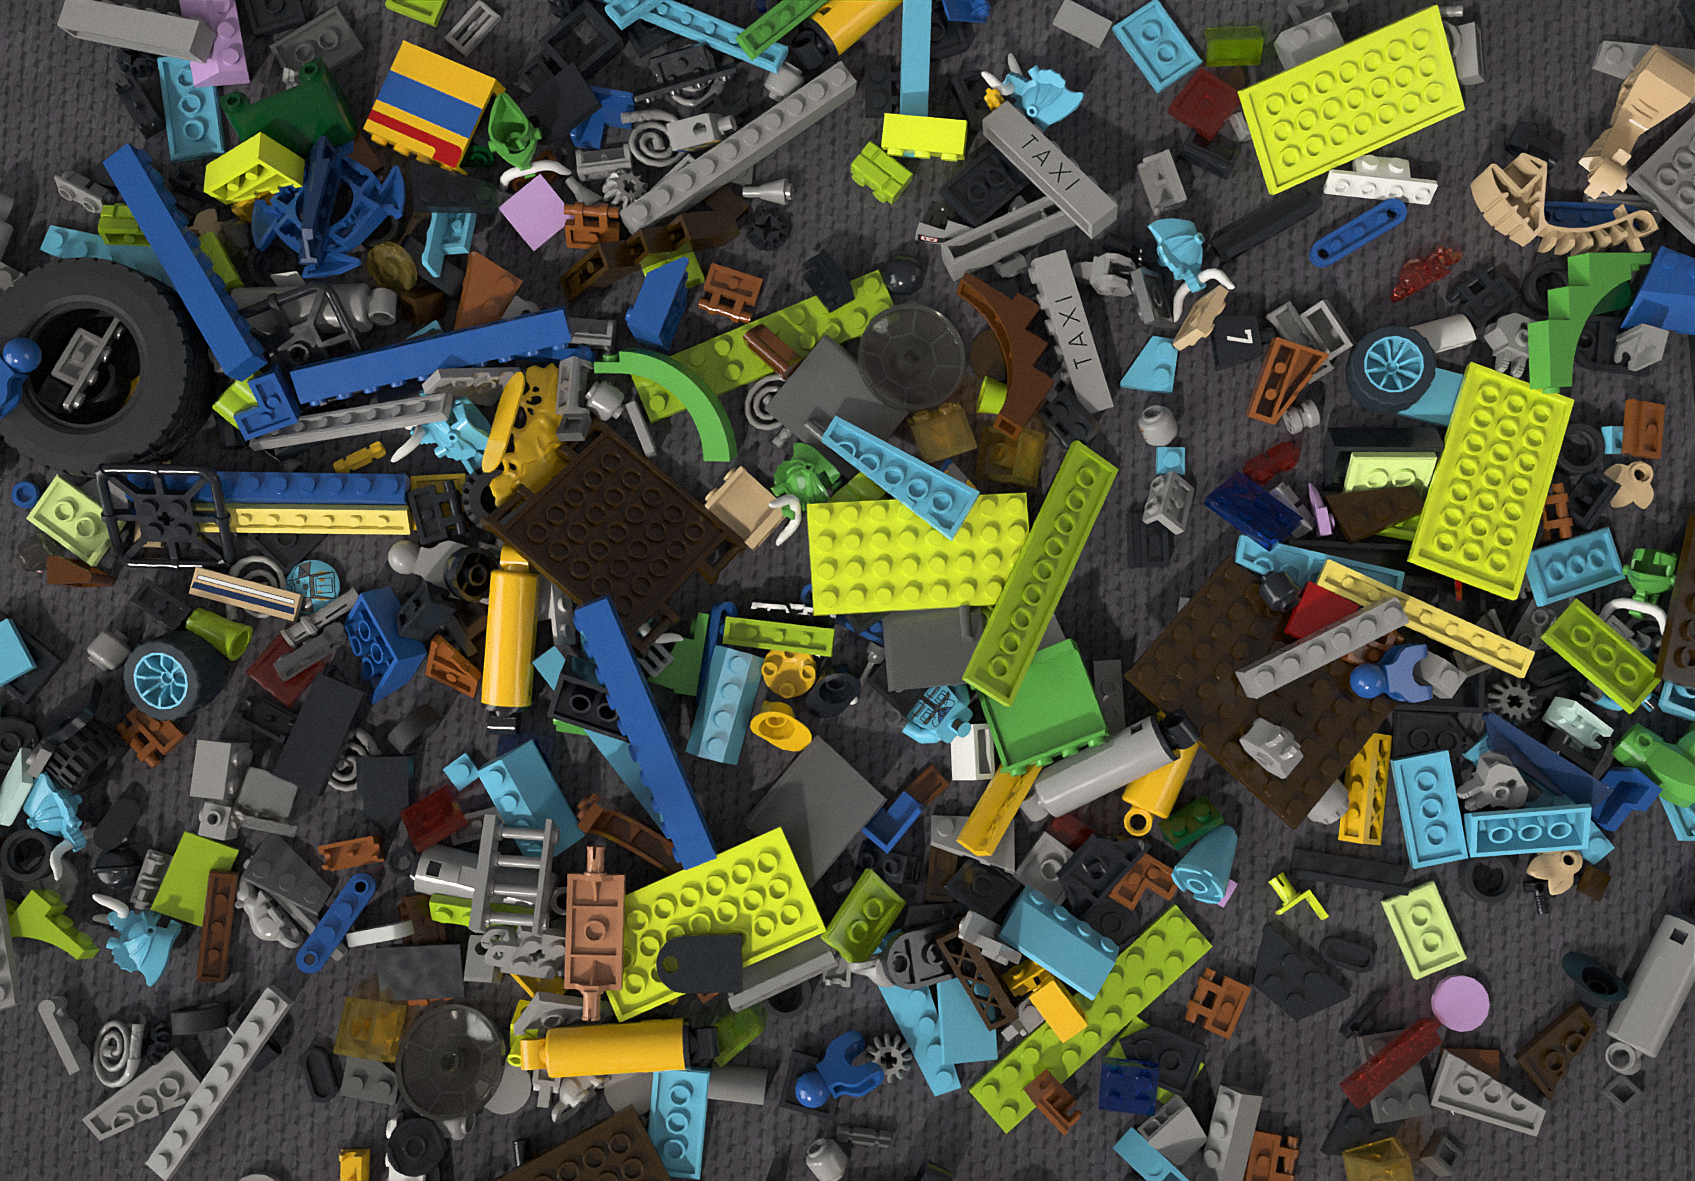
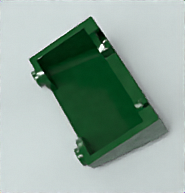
[219,57,358,160]

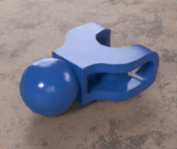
[0,337,42,420]
[1350,643,1433,703]
[795,1030,884,1108]

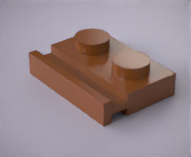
[1621,399,1665,460]

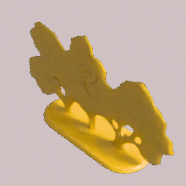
[482,363,569,512]

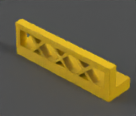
[1338,733,1392,845]
[956,763,1042,856]

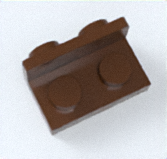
[398,893,447,943]

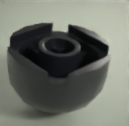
[443,546,498,603]

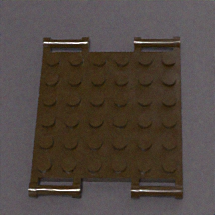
[480,415,748,659]

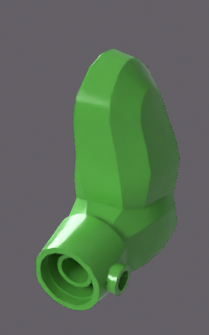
[1610,721,1695,808]

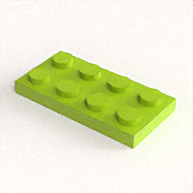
[1540,598,1661,714]

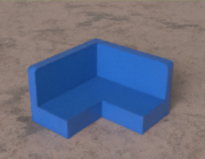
[570,86,637,150]
[233,363,301,441]
[1591,766,1662,831]
[861,790,926,854]

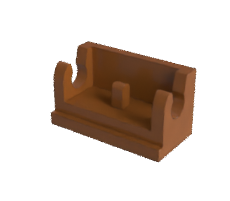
[318,834,385,871]
[1023,1069,1082,1136]

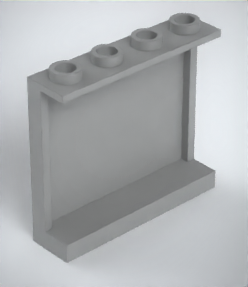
[728,933,839,1012]

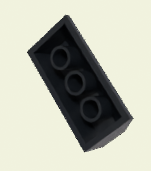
[1322,427,1445,491]
[547,655,674,744]

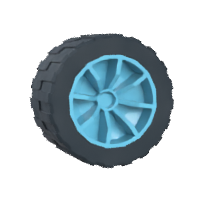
[1345,324,1437,415]
[123,630,224,721]

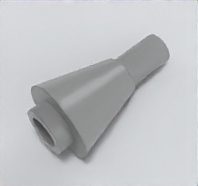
[565,176,607,219]
[743,178,793,205]

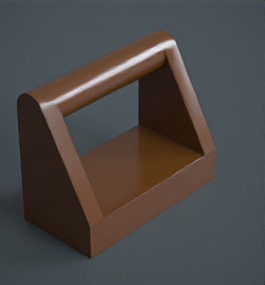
[743,324,804,381]
[47,556,115,588]

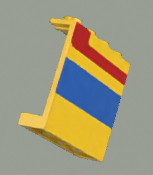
[363,40,506,175]

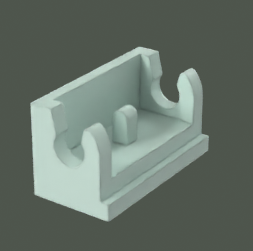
[1541,697,1614,749]

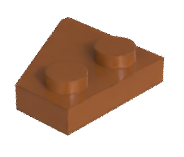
[425,634,483,698]

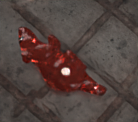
[1390,246,1463,304]

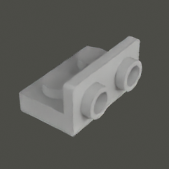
[1142,471,1195,535]

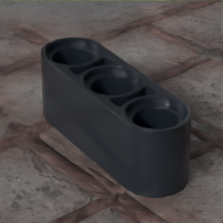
[392,235,466,301]

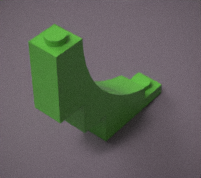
[1528,253,1652,394]
[553,613,710,736]

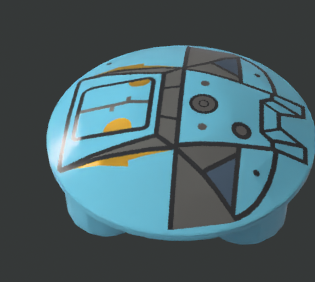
[286,560,340,614]

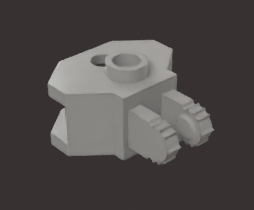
[1072,253,1137,297]
[1484,313,1538,379]
[1239,718,1304,779]
[1457,750,1529,812]

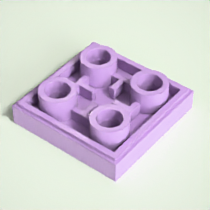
[498,174,575,251]

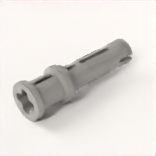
[280,587,359,651]

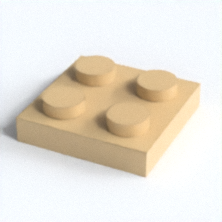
[1172,285,1229,351]

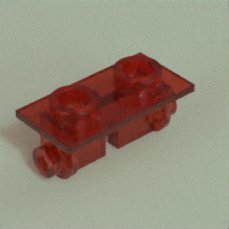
[1242,441,1300,488]
[1045,813,1097,852]

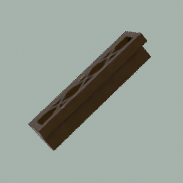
[936,914,1019,1032]

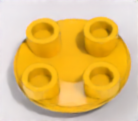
[761,650,817,699]

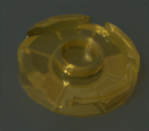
[366,241,417,296]

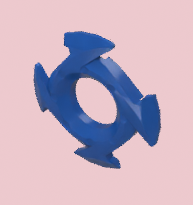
[251,140,406,278]

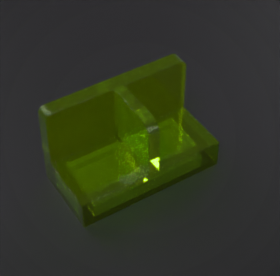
[714,1007,765,1067]

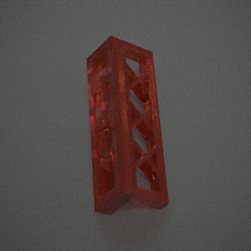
[1339,1018,1443,1109]

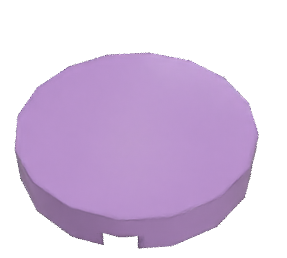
[1431,974,1490,1032]

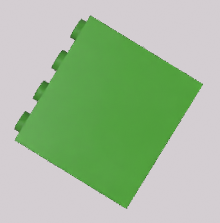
[970,639,1111,777]

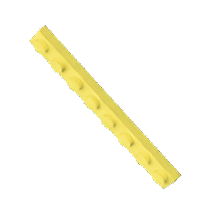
[195,503,412,535]
[1315,559,1535,678]

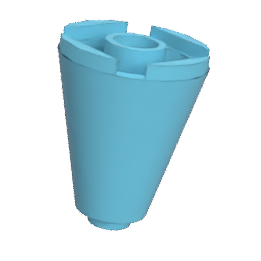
[1171,824,1238,904]

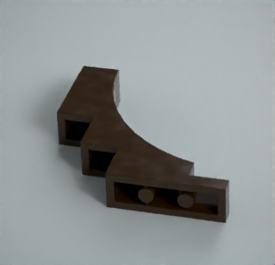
[559,209,740,303]

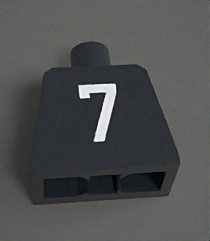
[1209,315,1275,372]

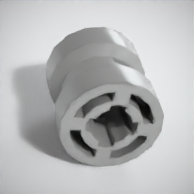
[1283,399,1320,434]

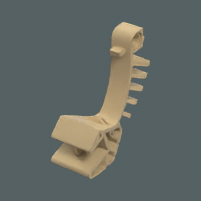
[1578,43,1695,199]
[1470,153,1659,256]

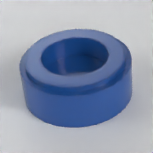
[11,481,43,509]

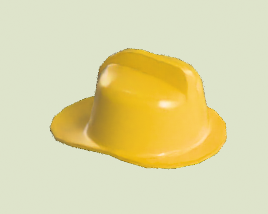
[750,700,812,751]

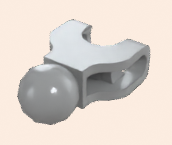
[388,540,469,600]

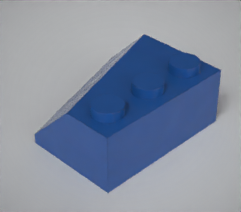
[1620,246,1695,335]
[625,257,689,354]
[344,587,427,705]

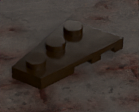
[1324,485,1425,545]
[1513,1002,1597,1101]

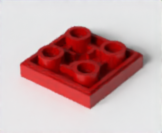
[1284,581,1359,639]

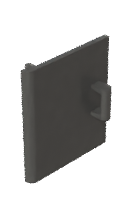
[764,334,913,481]
[882,605,983,693]
[743,735,887,889]

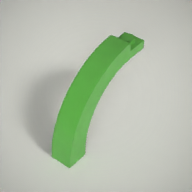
[594,348,737,462]

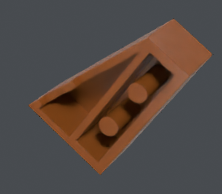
[454,251,523,330]
[1244,337,1330,425]

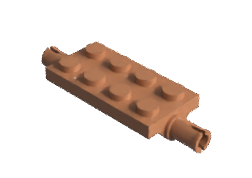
[564,845,626,1021]

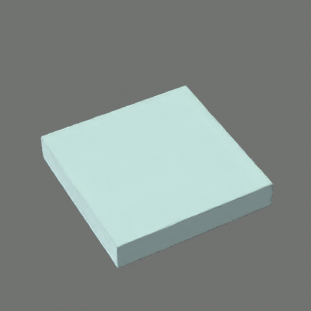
[0,747,33,826]

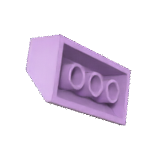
[179,0,250,88]

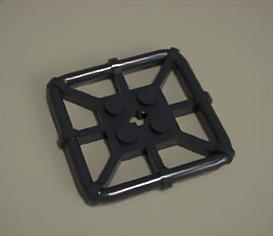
[237,279,365,416]
[95,461,235,572]

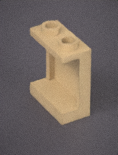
[704,465,786,552]

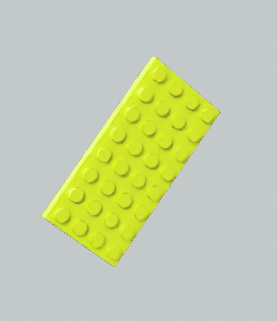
[1238,5,1465,195]
[1407,362,1574,601]
[806,493,1029,616]
[606,826,826,1023]

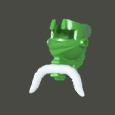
[488,92,572,193]
[769,443,841,546]
[1598,548,1679,636]

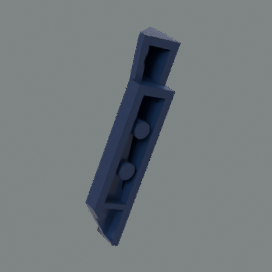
[298,136,341,265]
[1481,712,1614,809]

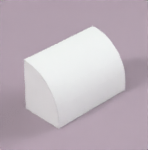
[1409,314,1476,353]
[951,724,995,780]

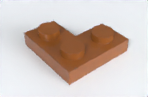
[1107,853,1178,910]

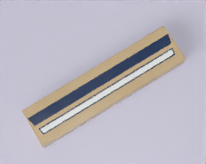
[189,567,304,621]

